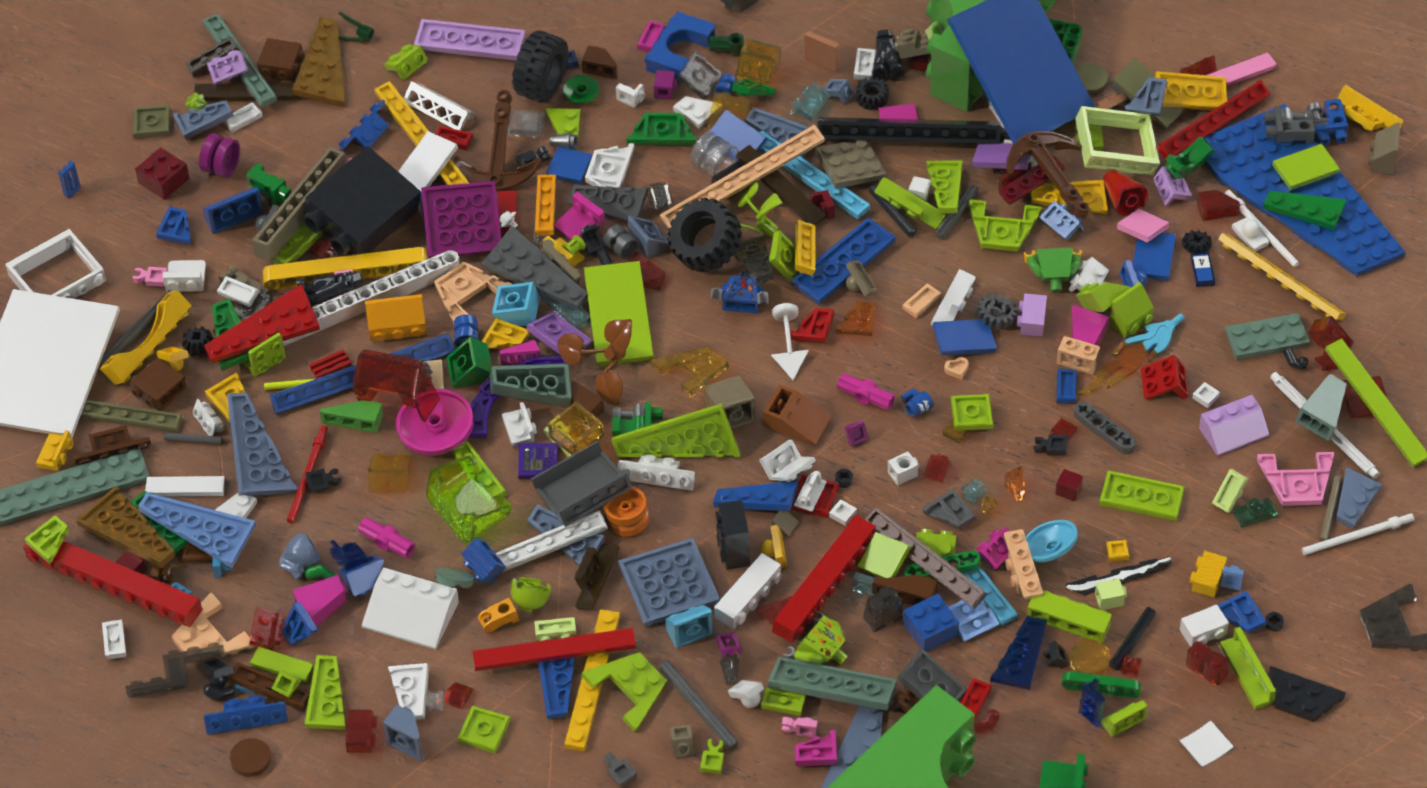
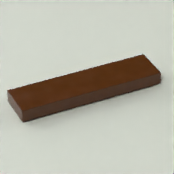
[228,662,310,711]

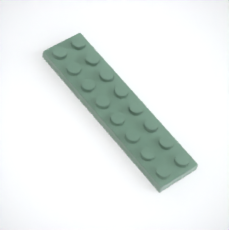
[0,448,150,527]

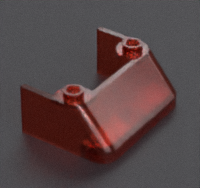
[352,349,440,422]

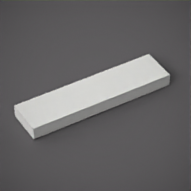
[145,476,225,497]

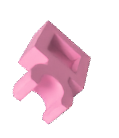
[133,267,167,287]
[782,717,818,738]

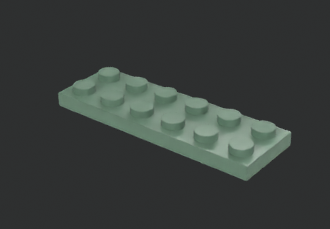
[768,656,897,711]

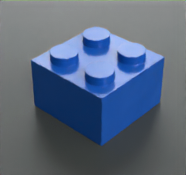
[903,594,959,652]

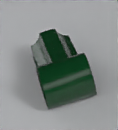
[709,33,745,56]

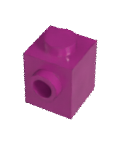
[654,70,678,100]

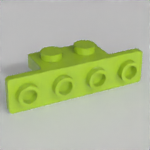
[875,177,946,230]

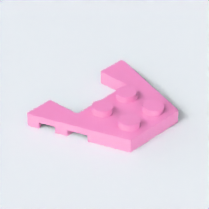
[1257,452,1334,506]

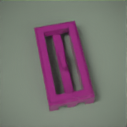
[716,632,742,657]

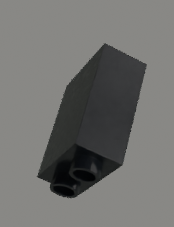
[303,146,421,256]

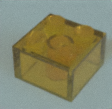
[548,401,604,455]

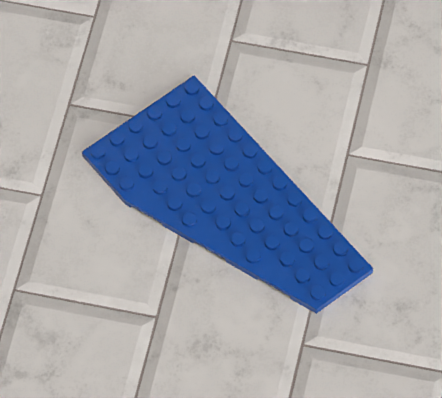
[1204,104,1405,277]

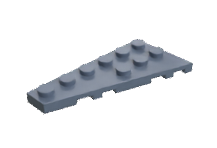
[227,393,298,496]
[821,706,883,788]

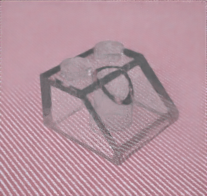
[507,109,546,138]

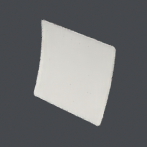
[1180,721,1233,766]

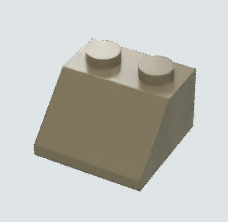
[1368,123,1400,175]

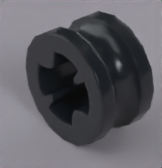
[835,469,853,488]
[1265,612,1284,632]

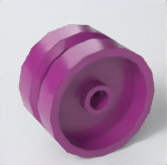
[199,133,240,178]

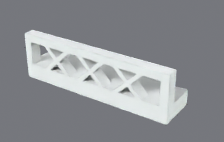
[404,82,476,131]

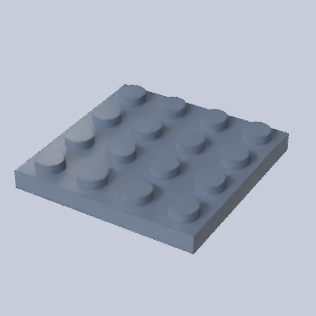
[618,538,720,627]

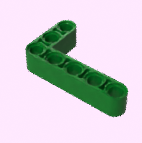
[1048,18,1082,66]

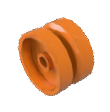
[604,487,650,537]

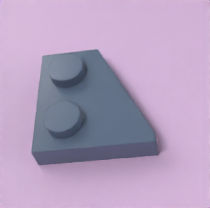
[1125,77,1168,116]

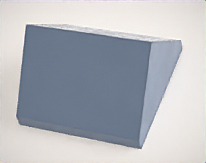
[628,216,670,259]

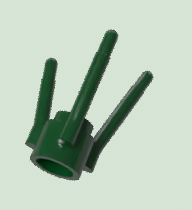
[339,12,374,43]

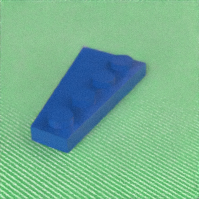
[713,480,799,511]
[538,657,575,720]

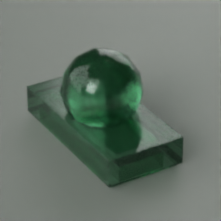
[1233,498,1278,528]

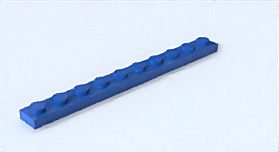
[269,333,455,413]

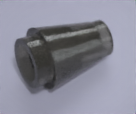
[720,653,740,685]

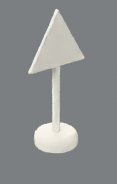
[771,303,809,381]

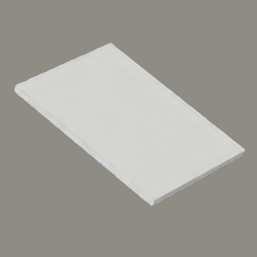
[0,289,120,438]

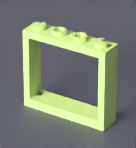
[1075,106,1160,176]

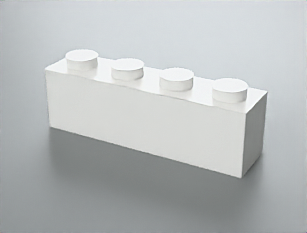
[714,553,782,630]

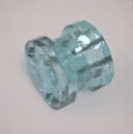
[961,478,986,503]

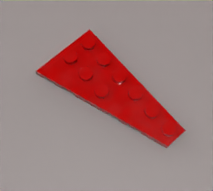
[205,284,320,364]

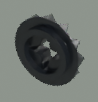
[1182,229,1212,255]

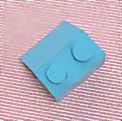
[492,282,540,326]
[666,605,713,648]

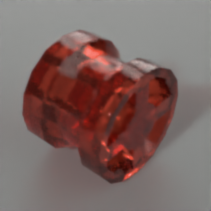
[1121,654,1142,678]

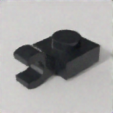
[516,146,550,167]

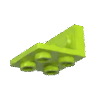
[242,333,286,377]

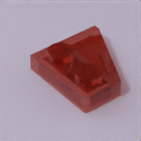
[631,252,665,291]

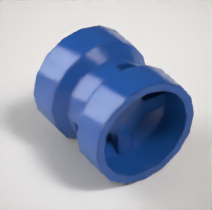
[715,74,737,99]

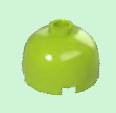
[510,577,551,612]

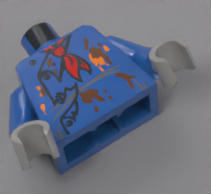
[710,271,769,314]

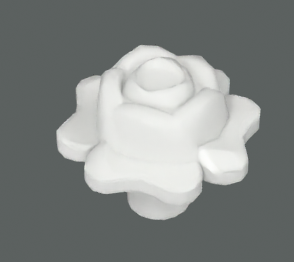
[499,211,517,229]

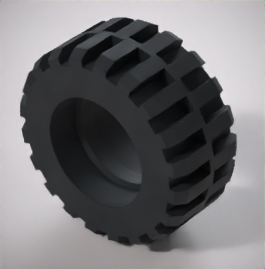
[512,30,569,103]
[668,198,742,272]

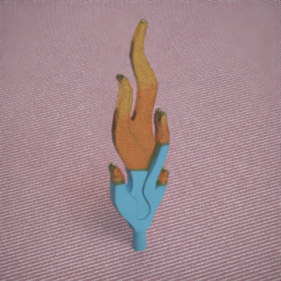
[1078,314,1185,395]

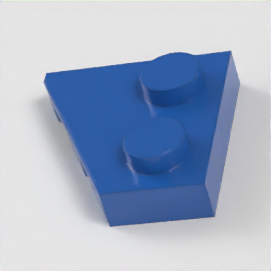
[281,602,318,646]

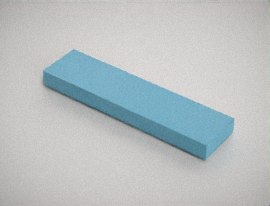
[961,559,1018,627]

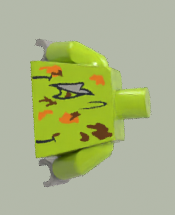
[784,612,848,665]

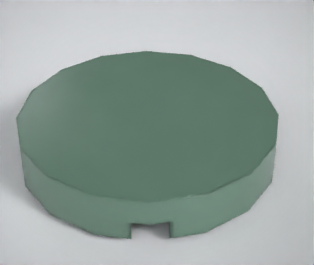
[434,567,474,588]

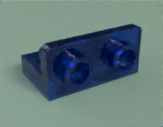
[329,540,368,571]
[1078,678,1106,728]

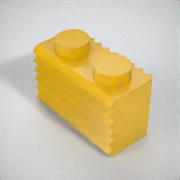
[1189,551,1228,598]

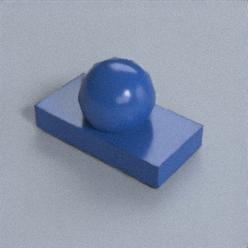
[1119,260,1148,288]

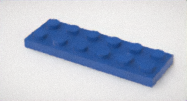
[792,217,896,304]

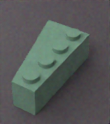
[490,364,572,408]

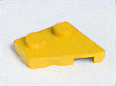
[482,318,530,350]

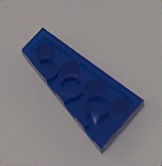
[990,616,1047,690]

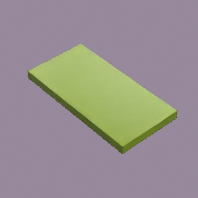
[584,261,654,366]

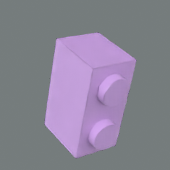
[1017,293,1047,337]

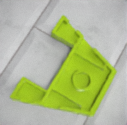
[969,200,1041,252]
[581,652,667,732]

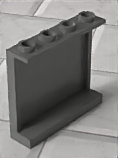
[531,441,633,527]

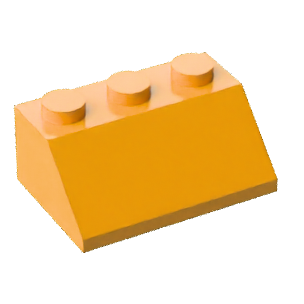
[365,294,427,342]

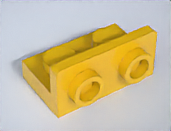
[36,430,73,472]

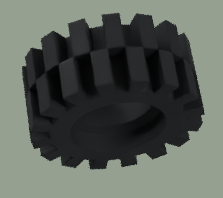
[856,77,889,110]

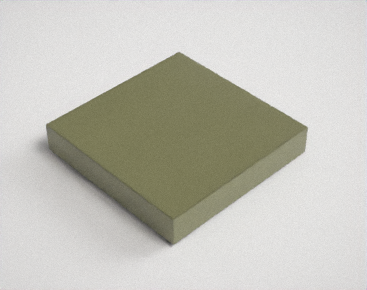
[133,105,170,138]

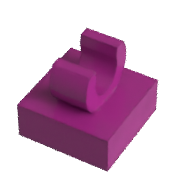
[844,420,869,446]

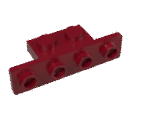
[999,156,1065,205]

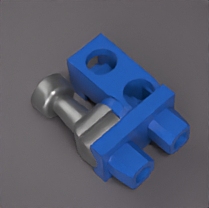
[1307,99,1348,146]

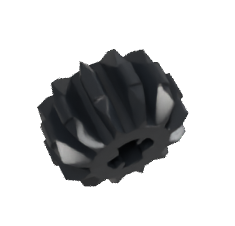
[181,326,214,358]

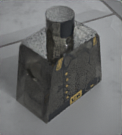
[863,587,905,632]

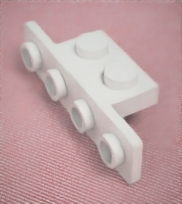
[931,269,976,326]
[618,455,695,491]

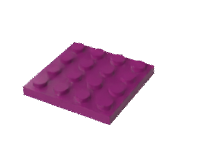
[421,181,501,258]

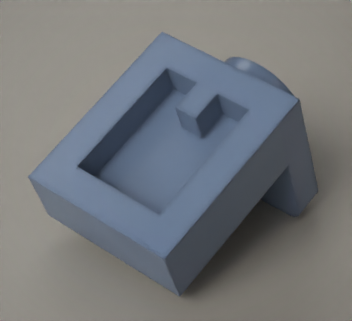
[822,79,854,104]

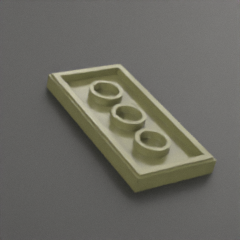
[1112,58,1186,130]

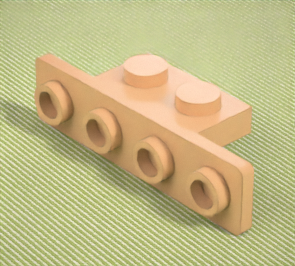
[1004,529,1043,599]

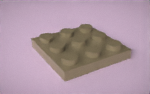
[815,140,887,189]

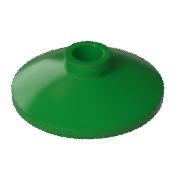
[563,75,599,103]

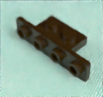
[574,544,620,610]

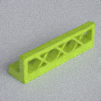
[1220,627,1276,710]

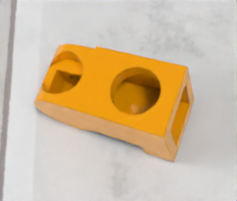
[478,598,520,633]

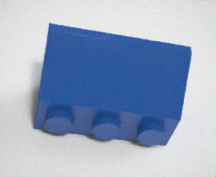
[202,187,264,234]

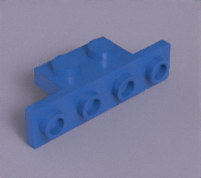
[338,100,389,151]
[204,695,288,734]

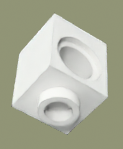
[888,452,919,486]

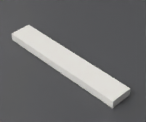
[496,510,608,573]

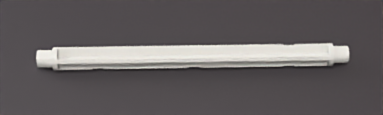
[1270,372,1380,479]

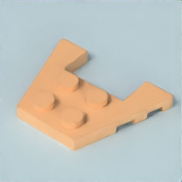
[434,262,511,325]
[172,592,256,667]

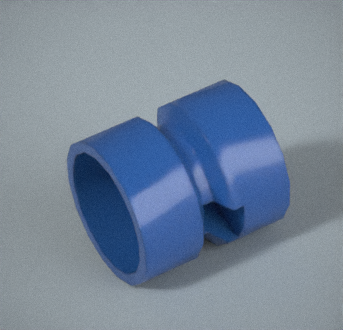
[454,314,478,348]

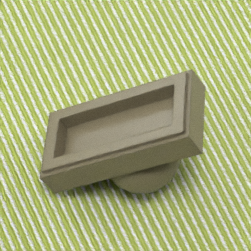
[846,260,878,296]

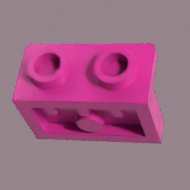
[976,526,1010,571]

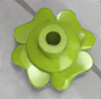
[185,93,207,111]

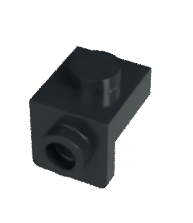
[579,223,606,256]

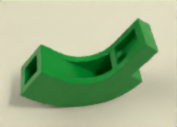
[1165,136,1216,179]

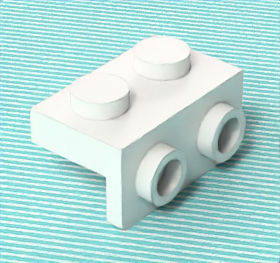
[1068,257,1109,292]

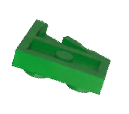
[732,78,776,96]

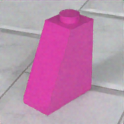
[1071,305,1109,346]
[293,575,348,626]

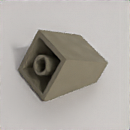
[703,376,755,429]

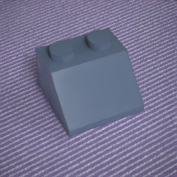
[383,704,423,761]

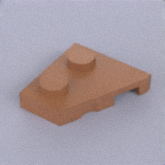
[1097,92,1128,109]

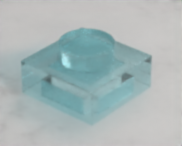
[853,572,875,595]

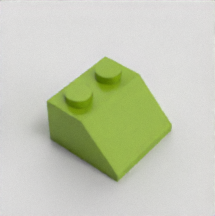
[1076,282,1130,313]
[1109,282,1154,338]

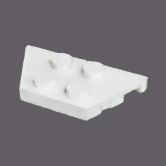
[585,143,635,187]

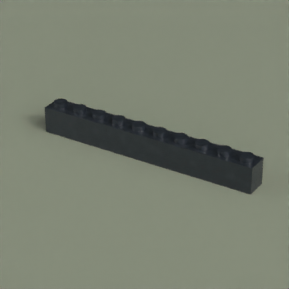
[817,117,1001,143]

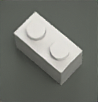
[1180,605,1229,648]

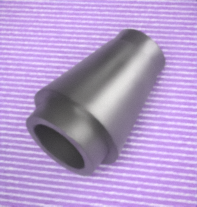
[550,132,578,150]

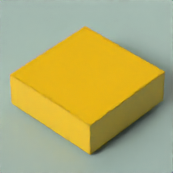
[1106,540,1129,562]

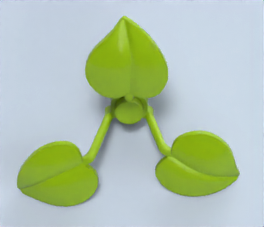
[737,182,783,238]

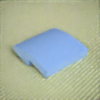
[948,600,999,642]

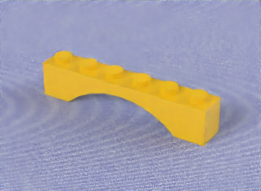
[100,289,192,385]

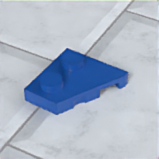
[156,206,191,245]
[1218,591,1266,634]

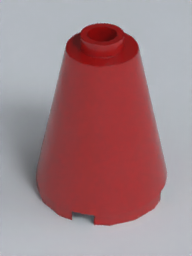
[1103,169,1148,216]

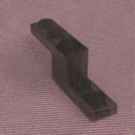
[126,643,226,698]

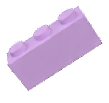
[1199,395,1269,456]

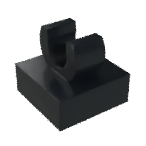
[1043,641,1068,669]

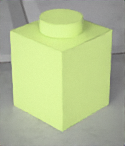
[1095,579,1127,610]

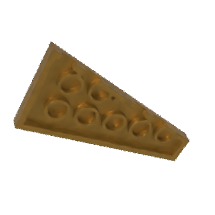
[292,16,345,107]
[76,486,175,568]

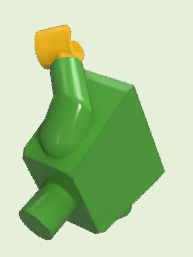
[1024,248,1082,292]

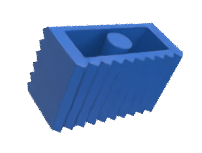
[461,538,506,584]

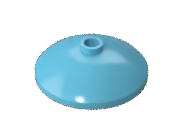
[1026,520,1078,563]

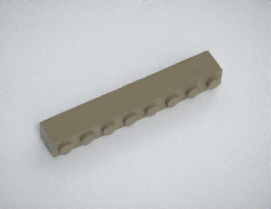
[252,147,346,261]

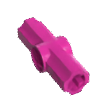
[837,373,895,411]
[358,517,416,559]

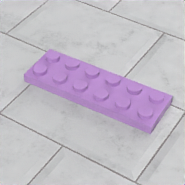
[414,19,525,61]

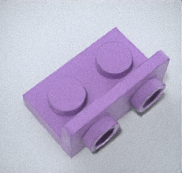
[207,50,248,84]
[1153,167,1192,205]

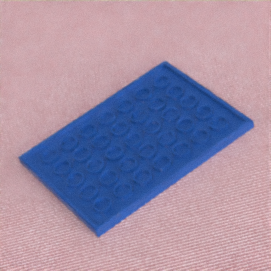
[947,0,1096,144]

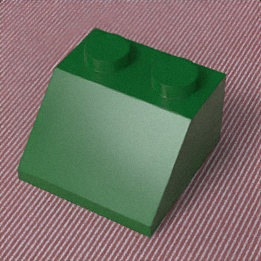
[446,337,492,388]

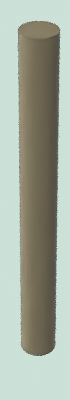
[1319,476,1342,542]

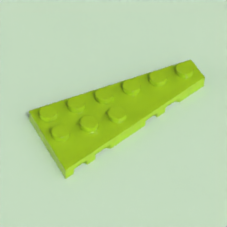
[612,403,741,457]

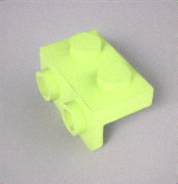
[534,617,576,642]

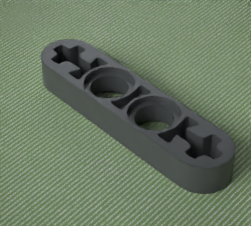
[1074,402,1135,454]

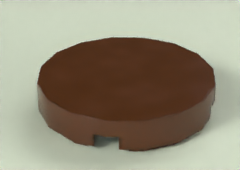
[229,738,271,777]

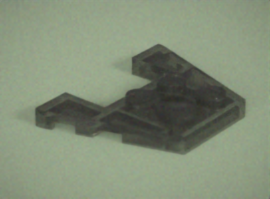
[1359,583,1427,651]

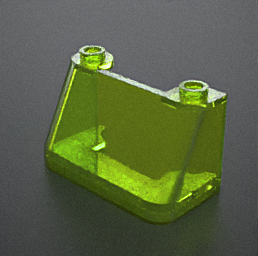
[426,455,512,544]

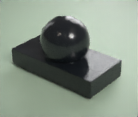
[199,658,234,687]

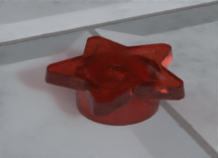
[1314,350,1338,371]

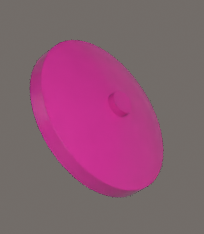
[396,389,474,456]

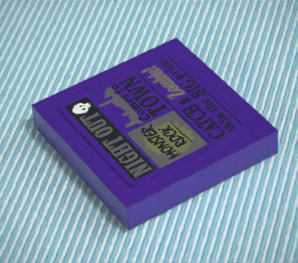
[518,443,558,479]

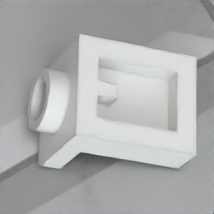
[616,83,645,108]

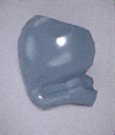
[279,533,321,580]

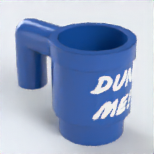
[901,389,934,417]

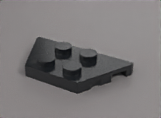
[1269,666,1346,722]

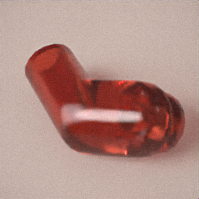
[974,709,1000,733]

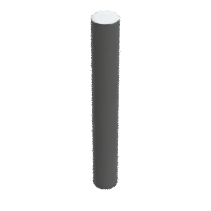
[164,433,223,444]

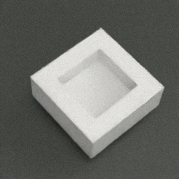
[1192,382,1220,408]
[829,499,857,526]

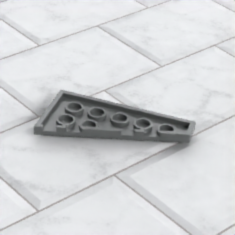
[482,226,588,311]

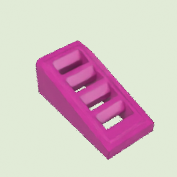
[499,340,540,365]

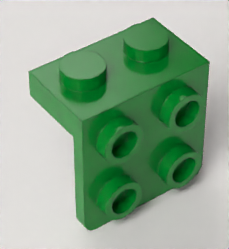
[1039,753,1089,788]

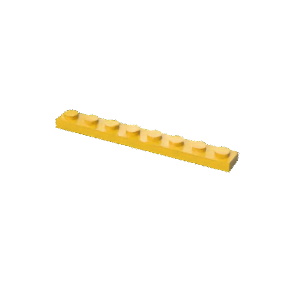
[1218,233,1347,321]
[564,609,620,752]

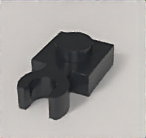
[1033,435,1069,455]
[304,469,341,493]

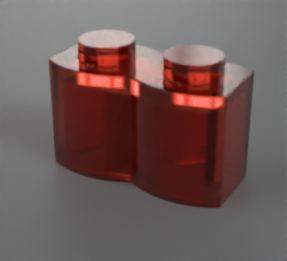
[1186,641,1230,685]
[345,709,378,753]

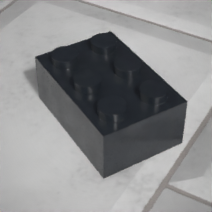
[715,500,750,570]

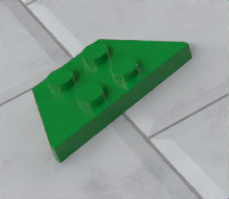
[627,113,697,145]

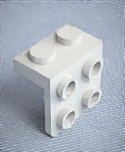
[163,260,206,292]
[759,440,816,482]

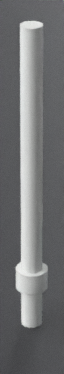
[1224,190,1299,268]
[1302,513,1414,556]

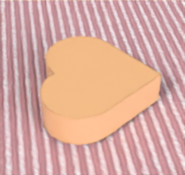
[944,357,969,380]

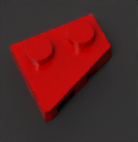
[790,308,835,343]

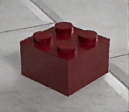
[135,147,190,200]

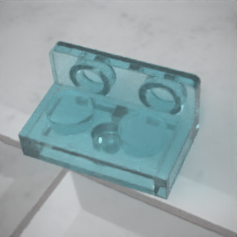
[790,82,831,122]

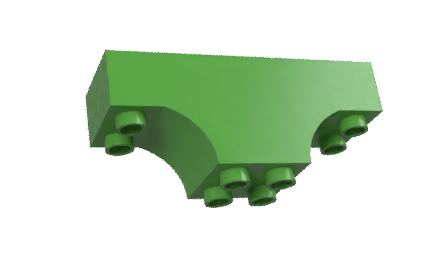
[827,685,977,788]

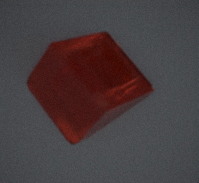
[444,682,473,709]

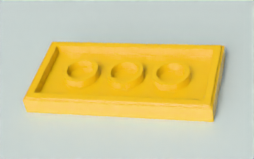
[1154,71,1227,111]

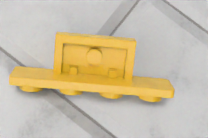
[1338,85,1404,131]

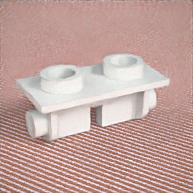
[193,399,225,436]
[794,471,827,512]

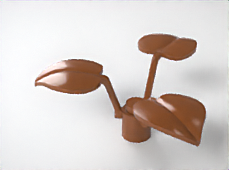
[557,319,632,405]

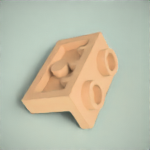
[1057,336,1100,375]

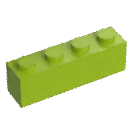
[1027,590,1112,644]

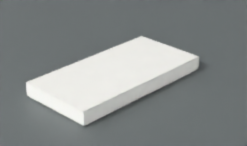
[398,132,458,191]

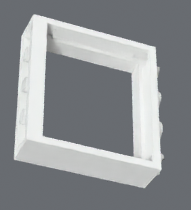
[5,229,107,299]

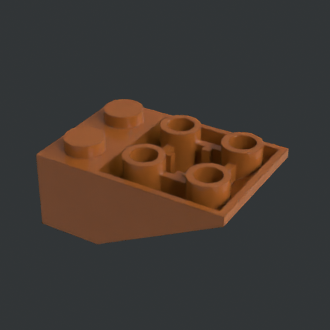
[763,385,832,446]

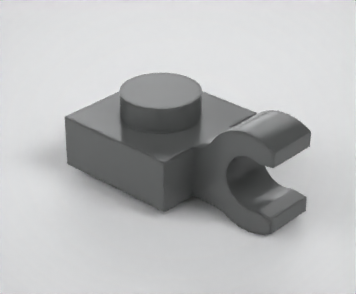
[604,752,637,788]

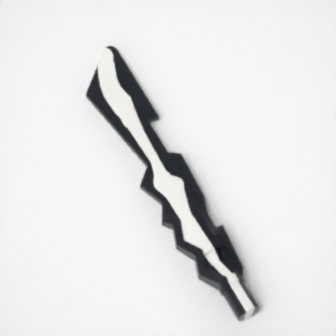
[1066,557,1172,596]

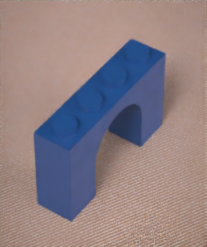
[644,11,716,84]

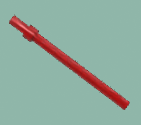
[287,425,328,523]

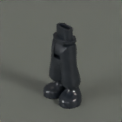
[872,30,905,82]
[296,271,363,307]

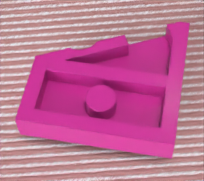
[795,730,837,766]

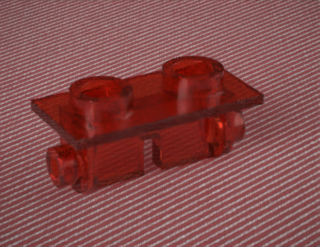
[1179,55,1217,75]

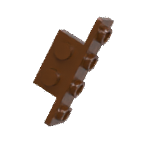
[74,425,151,464]

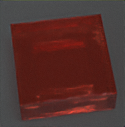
[1050,418,1077,440]

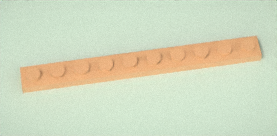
[660,125,825,229]

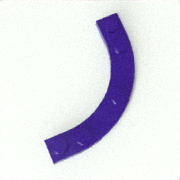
[468,356,567,438]

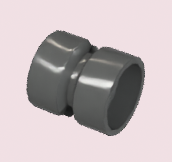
[603,225,638,259]

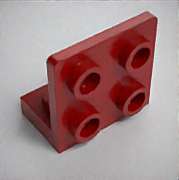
[1141,355,1189,400]

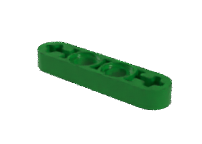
[904,550,981,580]
[1061,671,1142,698]

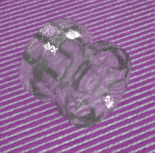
[426,690,444,711]

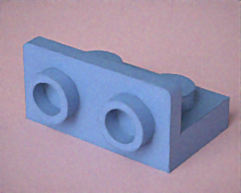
[1039,201,1084,241]

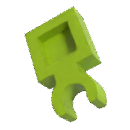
[700,739,724,775]

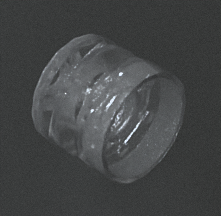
[690,131,739,177]

